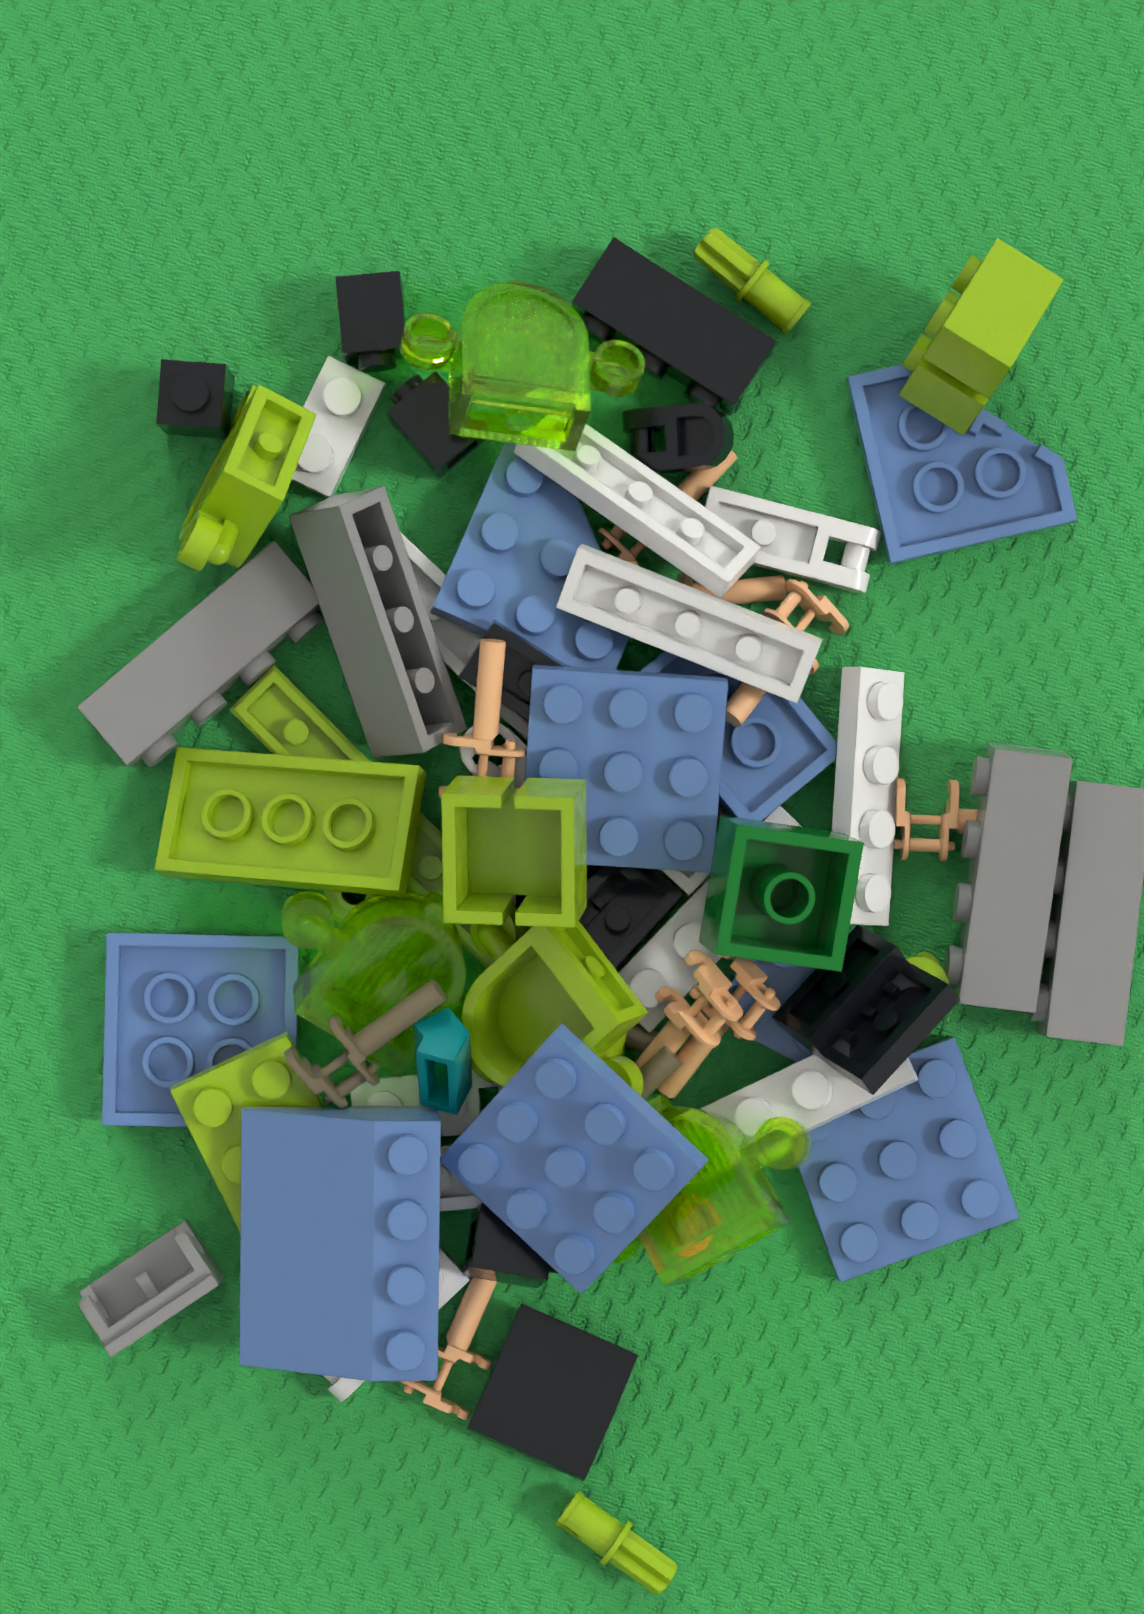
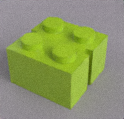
[899,238,1064,436]
[441,775,587,928]

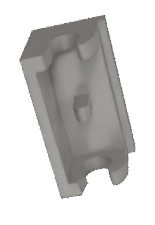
[78,1219,226,1357]

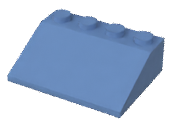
[240,1106,441,1381]

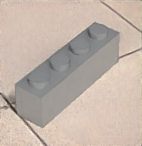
[289,486,467,758]
[77,541,325,768]
[944,742,1073,1013]
[1029,780,1144,1046]

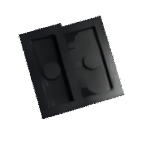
[515,865,684,970]
[772,925,960,1095]
[466,1303,638,1481]

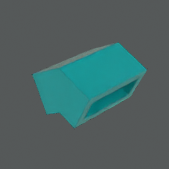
[413,1007,472,1115]

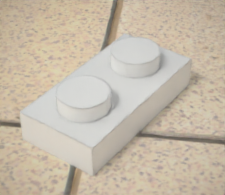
[291,356,387,498]

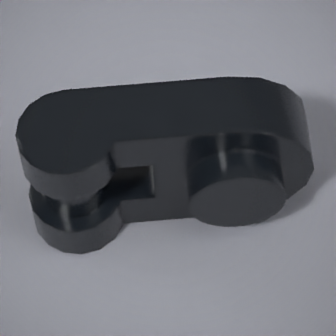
[622,403,734,475]

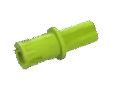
[693,228,811,335]
[555,1489,677,1595]

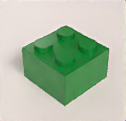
[699,815,864,972]

